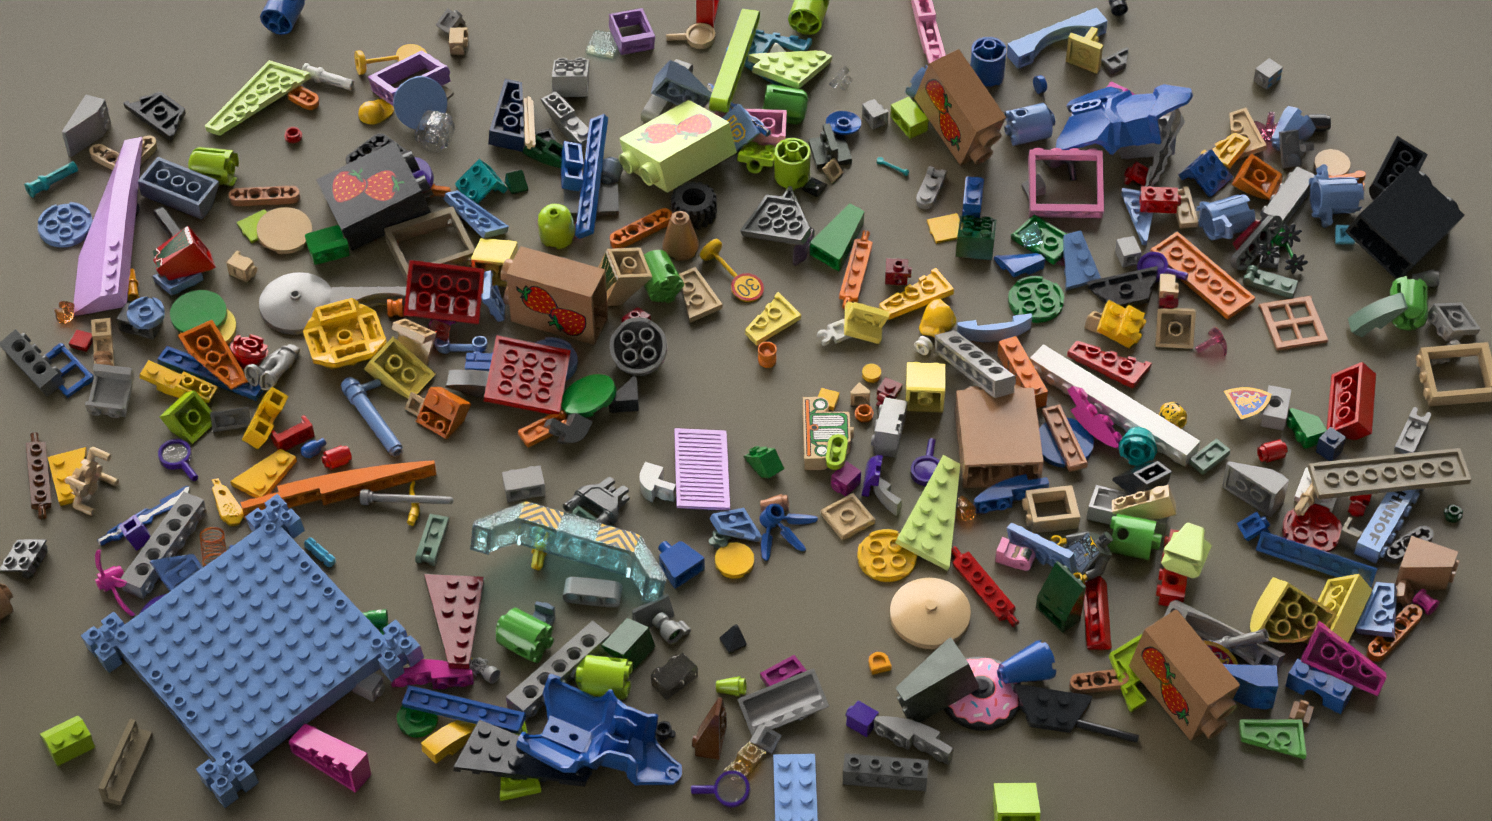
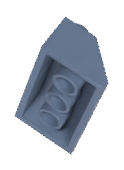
[138,157,219,220]

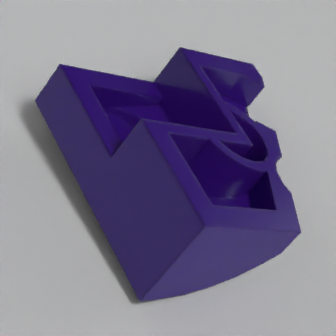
[861,455,883,497]

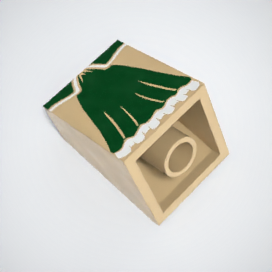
[598,248,652,306]

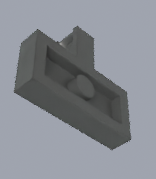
[1279,129,1314,168]

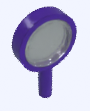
[691,771,751,807]

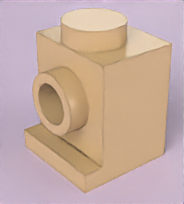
[449,28,469,55]
[226,250,257,282]
[1158,274,1179,300]

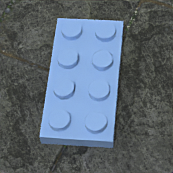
[773,754,818,821]

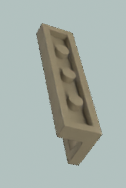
[98,719,153,806]

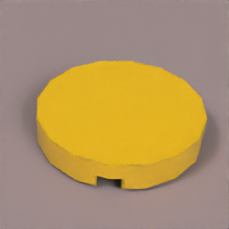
[715,542,754,579]

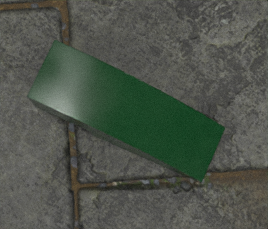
[523,134,563,168]

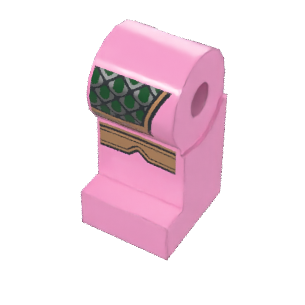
[995,537,1036,571]

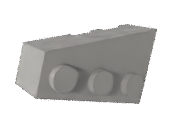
[871,397,908,458]

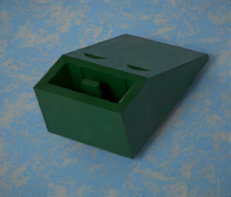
[955,215,997,260]
[1036,561,1086,633]

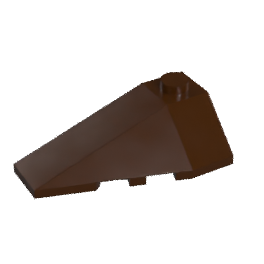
[692,697,727,760]

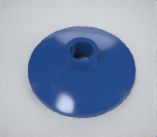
[826,111,861,135]

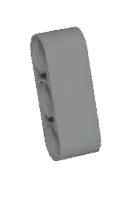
[562,577,623,607]

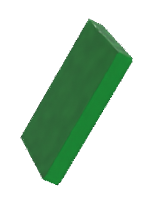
[1011,214,1066,265]

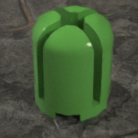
[762,84,808,125]
[1390,276,1428,331]

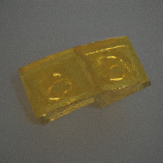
[723,741,766,786]

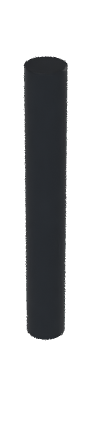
[1077,720,1139,743]

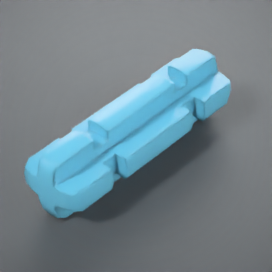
[304,537,336,567]

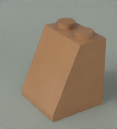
[1395,536,1460,590]

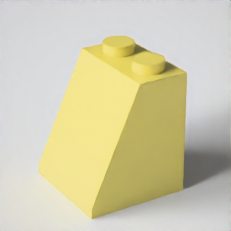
[471,238,518,287]
[905,362,945,413]

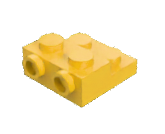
[1097,300,1146,348]

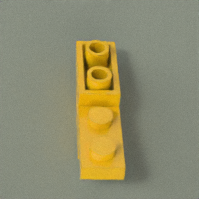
[139,360,218,403]

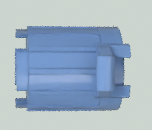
[1308,164,1364,228]
[1196,194,1255,240]

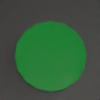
[396,705,438,738]

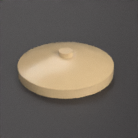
[890,578,971,649]

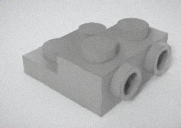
[1428,302,1481,341]

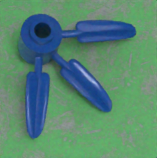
[759,504,818,561]

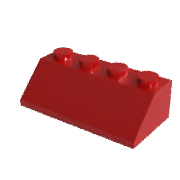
[1327,362,1376,440]

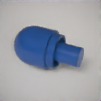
[301,438,326,458]

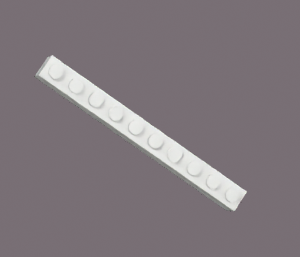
[1030,344,1200,467]

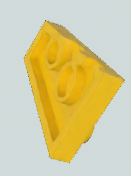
[48,447,87,506]
[230,449,297,498]

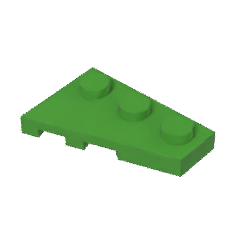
[1239,719,1306,759]

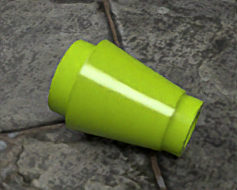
[716,676,747,696]

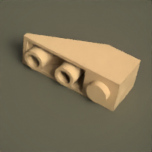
[1112,485,1176,520]

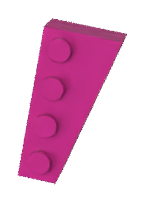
[289,724,371,793]

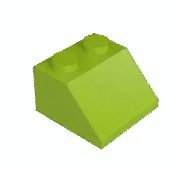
[159,390,212,444]
[40,715,95,766]

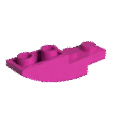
[1067,386,1122,449]
[391,659,474,689]

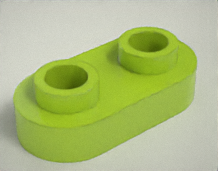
[826,434,848,470]

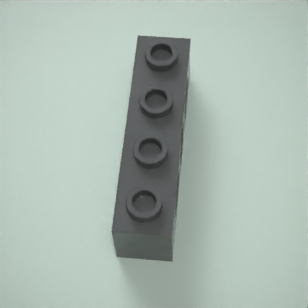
[0,329,65,397]
[843,753,928,791]

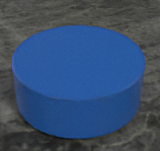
[1033,75,1047,94]

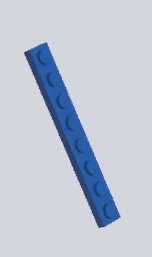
[575,114,608,239]

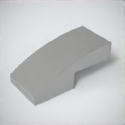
[873,478,902,516]

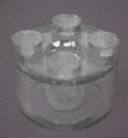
[415,110,455,152]

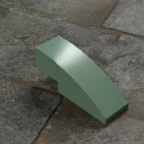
[1348,293,1408,337]

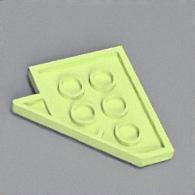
[748,50,832,89]

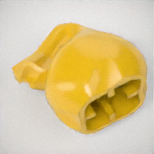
[919,299,957,338]

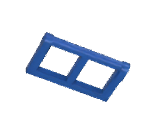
[45,343,94,398]

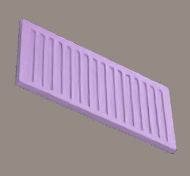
[674,428,730,510]

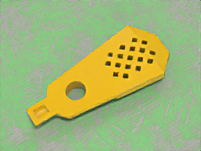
[211,478,244,526]

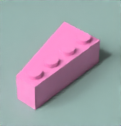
[715,108,787,147]

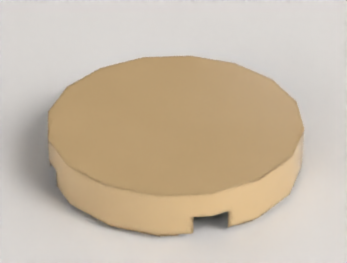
[1314,149,1350,176]

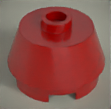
[230,334,268,369]

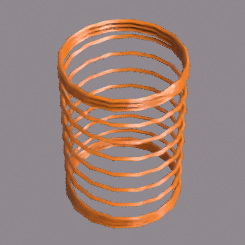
[200,527,226,567]

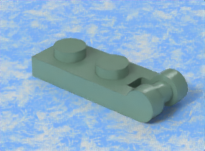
[1243,265,1298,298]
[415,514,449,566]

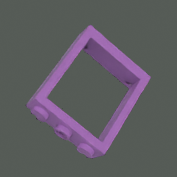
[368,50,451,106]

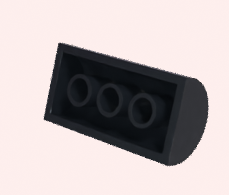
[1369,136,1428,201]

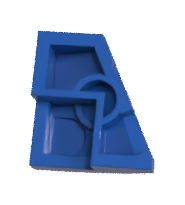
[994,253,1045,277]

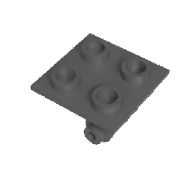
[0,539,48,579]

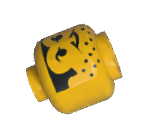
[1159,402,1187,429]

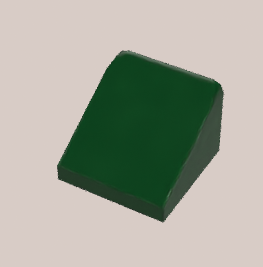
[505,169,529,194]

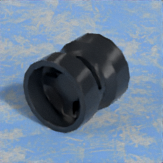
[1108,0,1128,16]

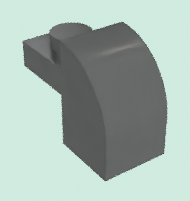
[544,413,592,444]

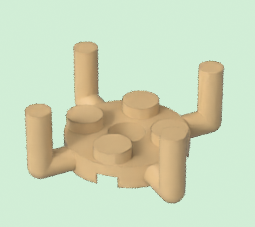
[65,447,119,516]

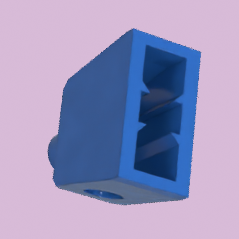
[658,541,705,589]

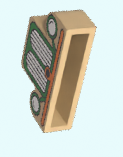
[803,397,854,470]

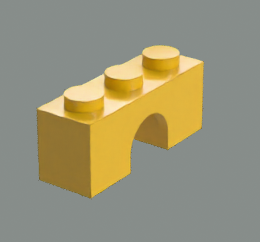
[242,387,289,449]

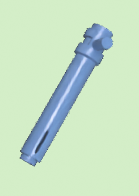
[341,377,403,457]

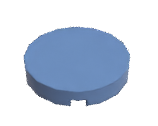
[127,297,165,329]

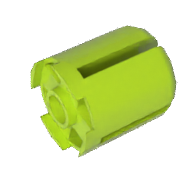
[188,147,239,186]

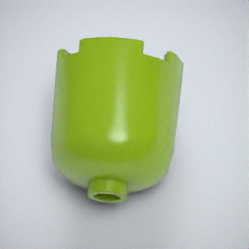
[538,204,575,249]

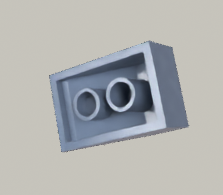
[651,60,712,108]

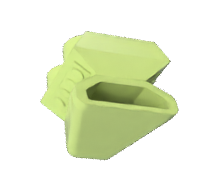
[1161,523,1212,578]

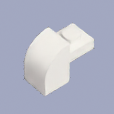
[640,462,676,502]

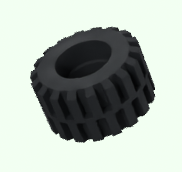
[671,181,717,230]

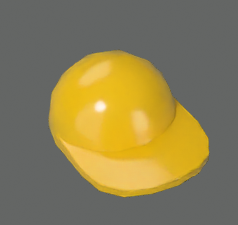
[358,99,394,124]

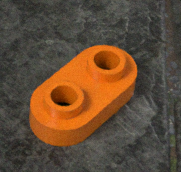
[288,86,319,110]

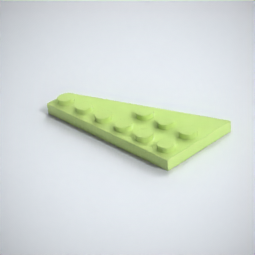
[205,60,311,136]
[895,455,960,571]

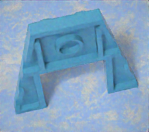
[726,30,812,86]

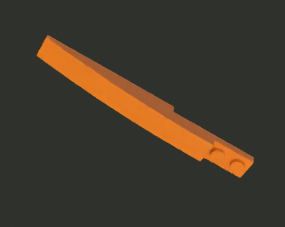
[241,460,437,520]

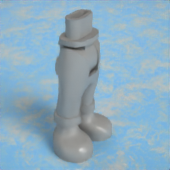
[244,344,300,390]

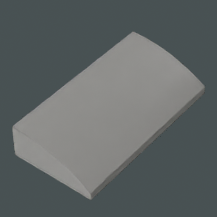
[1086,485,1169,538]
[737,668,829,736]

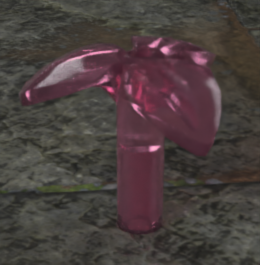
[1254,111,1278,142]
[1195,327,1227,356]

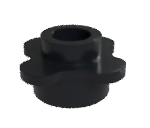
[656,721,676,743]

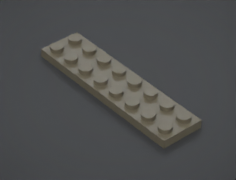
[1308,448,1471,500]

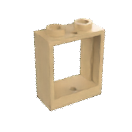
[1022,485,1080,533]

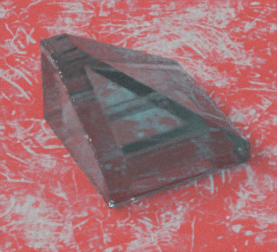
[1019,222,1042,247]

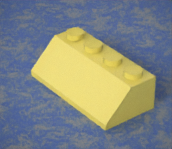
[1302,574,1372,644]

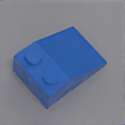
[1223,664,1278,710]

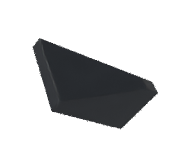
[802,177,827,197]
[719,624,747,654]

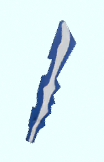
[97,486,189,546]

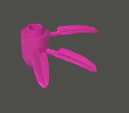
[95,549,135,616]

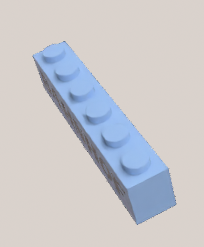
[1354,489,1424,564]

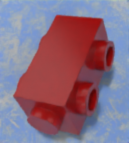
[1139,186,1181,213]

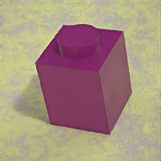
[831,461,861,497]

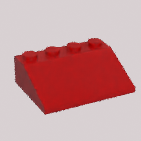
[404,260,484,324]

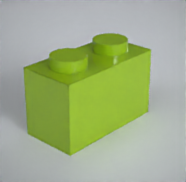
[890,97,929,139]

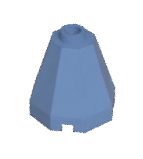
[1271,106,1316,151]

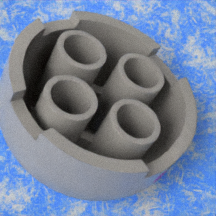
[610,317,668,376]

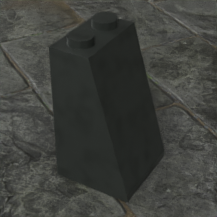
[896,637,980,723]

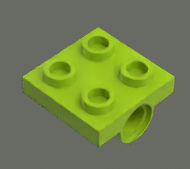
[737,141,775,173]

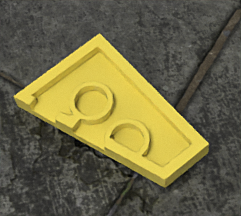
[745,292,801,346]

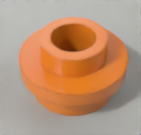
[854,404,874,422]

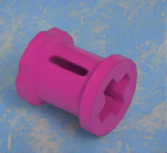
[1412,589,1440,615]

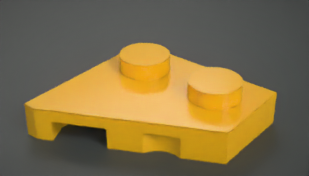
[1201,133,1250,169]

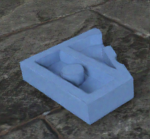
[481,270,505,322]
[153,273,203,295]
[710,508,762,542]
[150,554,203,592]

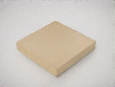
[821,493,875,541]

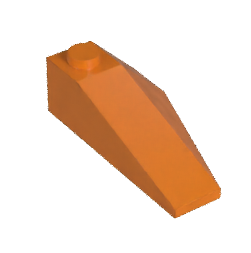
[178,320,248,390]

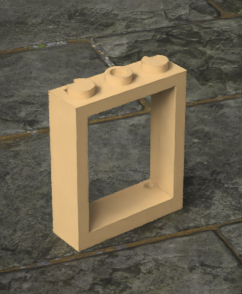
[1416,342,1492,407]

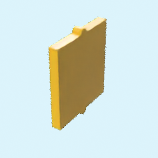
[927,213,963,243]

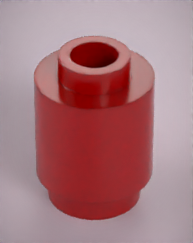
[1257,439,1288,463]
[321,445,352,470]

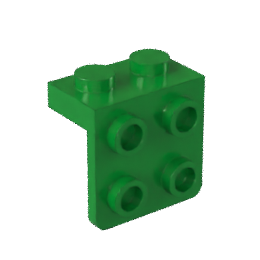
[305,225,350,265]

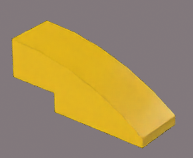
[421,720,477,764]

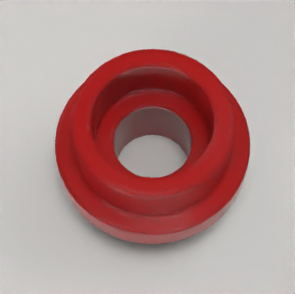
[284,127,303,143]

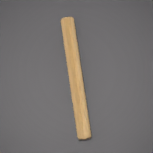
[523,96,536,149]

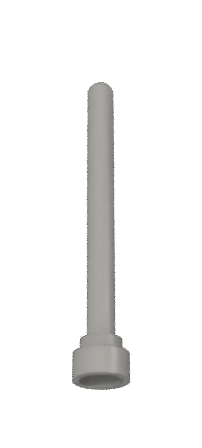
[360,489,454,505]

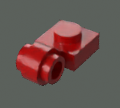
[1348,494,1372,518]

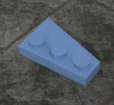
[1063,230,1101,291]
[1355,582,1397,637]

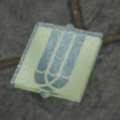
[585,30,618,59]

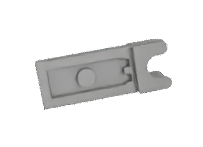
[1394,407,1431,454]

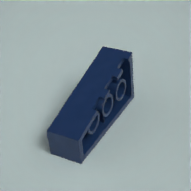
[488,79,524,152]

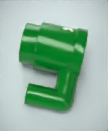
[362,609,388,635]

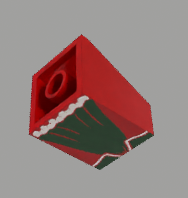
[153,226,216,280]

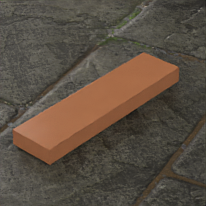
[1042,405,1088,472]

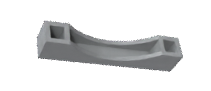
[330,286,406,307]
[1164,600,1285,671]

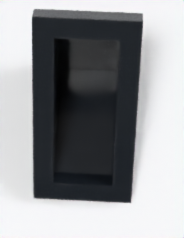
[609,376,639,413]

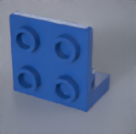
[1178,149,1233,197]

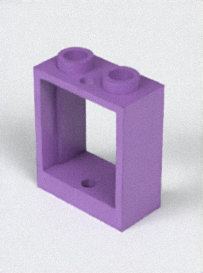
[609,8,655,55]

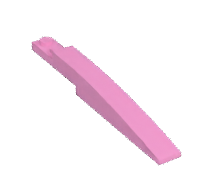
[911,0,945,64]

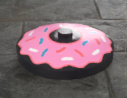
[944,657,1021,731]

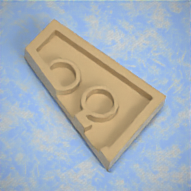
[1230,108,1267,160]
[679,267,723,323]

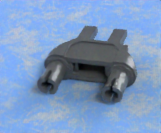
[563,476,630,532]

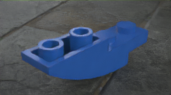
[973,474,1049,514]

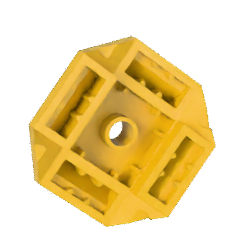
[303,298,387,370]

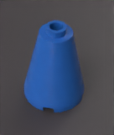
[997,640,1056,684]

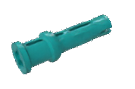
[24,161,78,198]

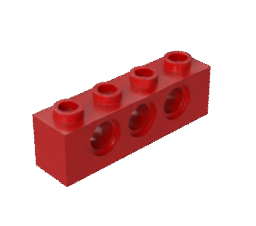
[1156,529,1187,606]

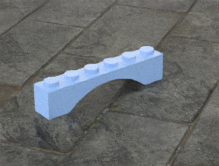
[1007,8,1108,69]

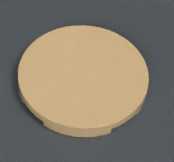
[257,207,312,254]

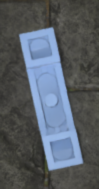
[957,314,1032,342]

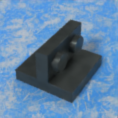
[809,123,852,169]

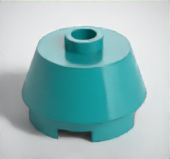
[1119,427,1157,466]

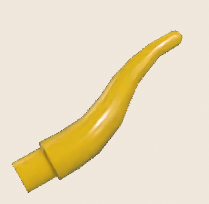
[407,481,420,526]

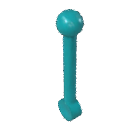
[877,157,909,176]

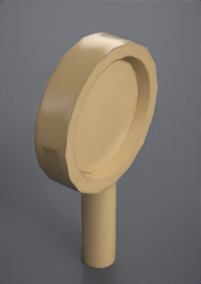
[666,23,715,49]

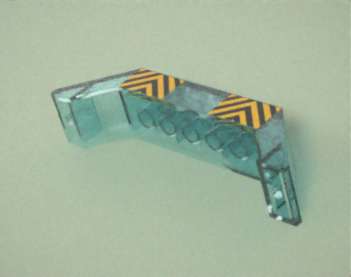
[470,501,666,603]

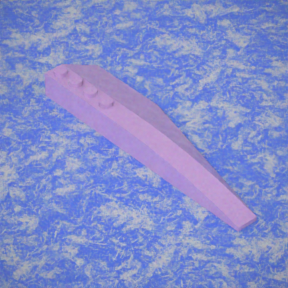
[72,137,143,316]

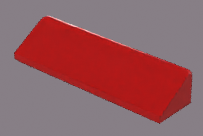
[1084,576,1112,650]

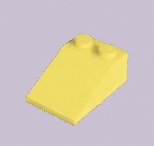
[364,337,435,399]

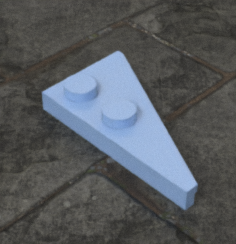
[1121,188,1153,245]

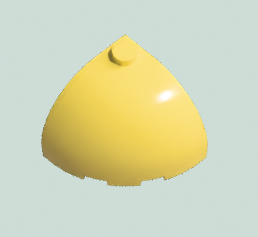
[1250,577,1337,643]

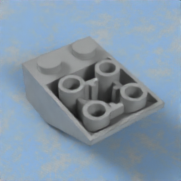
[552,57,589,97]

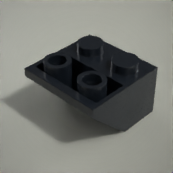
[1112,461,1172,495]

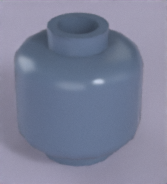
[600,157,623,184]

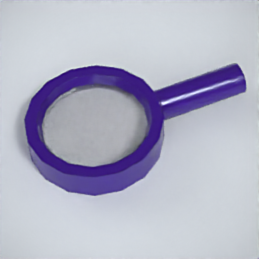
[158,439,198,481]

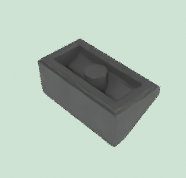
[632,594,674,628]

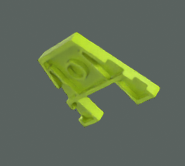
[1109,634,1147,712]

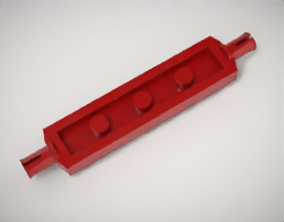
[951,546,1019,627]

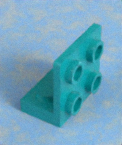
[455,159,508,204]

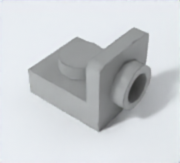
[436,8,466,34]

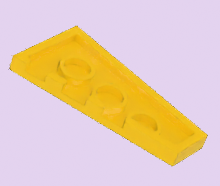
[879,268,954,320]

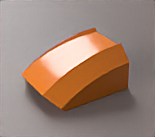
[1232,154,1282,200]

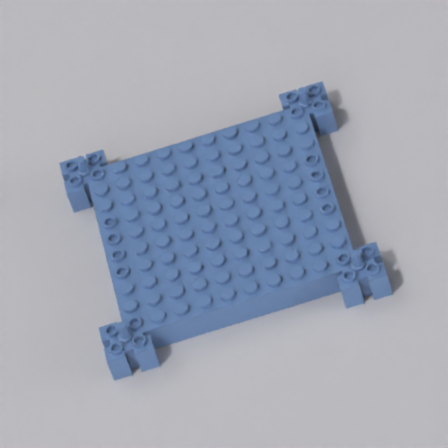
[81,494,424,808]

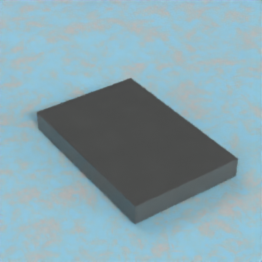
[563,183,619,217]

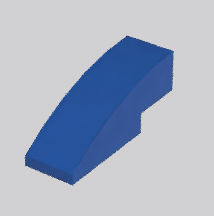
[561,141,583,191]

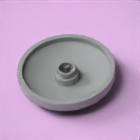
[259,272,331,335]

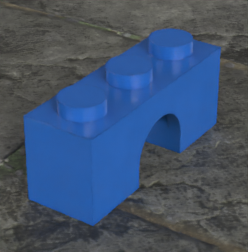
[1285,659,1353,714]

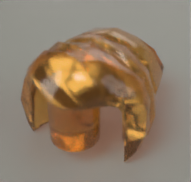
[54,301,75,324]
[955,496,976,521]

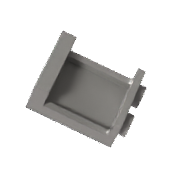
[85,364,135,418]

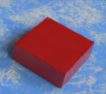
[69,330,93,352]

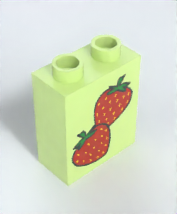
[619,100,737,193]

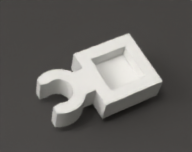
[817,319,851,346]

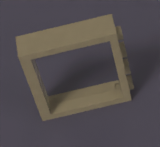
[384,206,475,281]

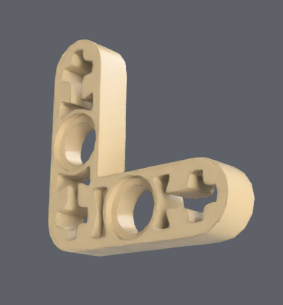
[89,136,157,170]

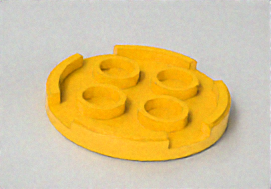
[857,529,917,582]

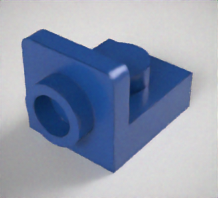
[1236,512,1271,542]

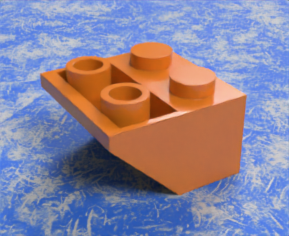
[415,387,471,439]

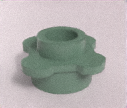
[709,530,731,549]

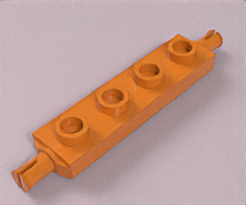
[839,230,873,310]

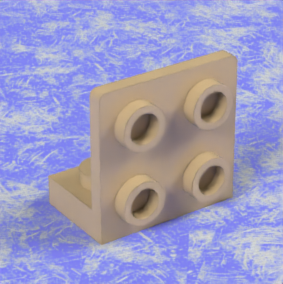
[392,318,436,366]

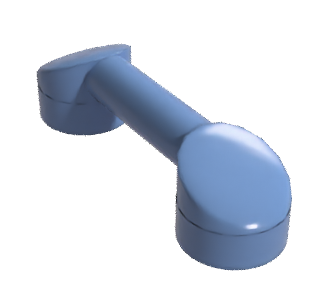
[434,336,488,354]

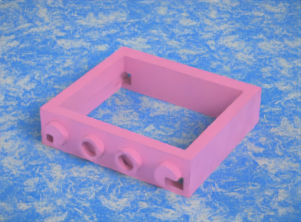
[1028,148,1104,218]

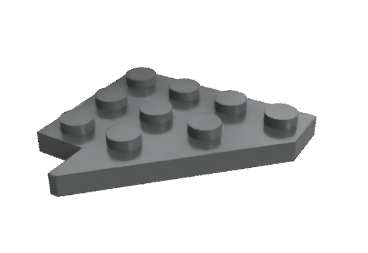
[740,186,812,245]

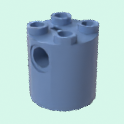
[1004,103,1055,146]

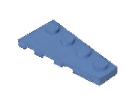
[444,190,509,239]
[1007,523,1077,574]

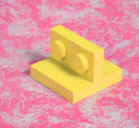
[1066,27,1103,74]
[844,302,889,344]

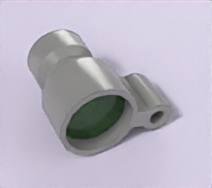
[652,612,691,644]

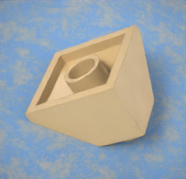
[1155,308,1196,349]

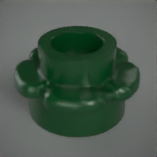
[1443,504,1463,523]

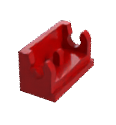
[270,415,315,451]

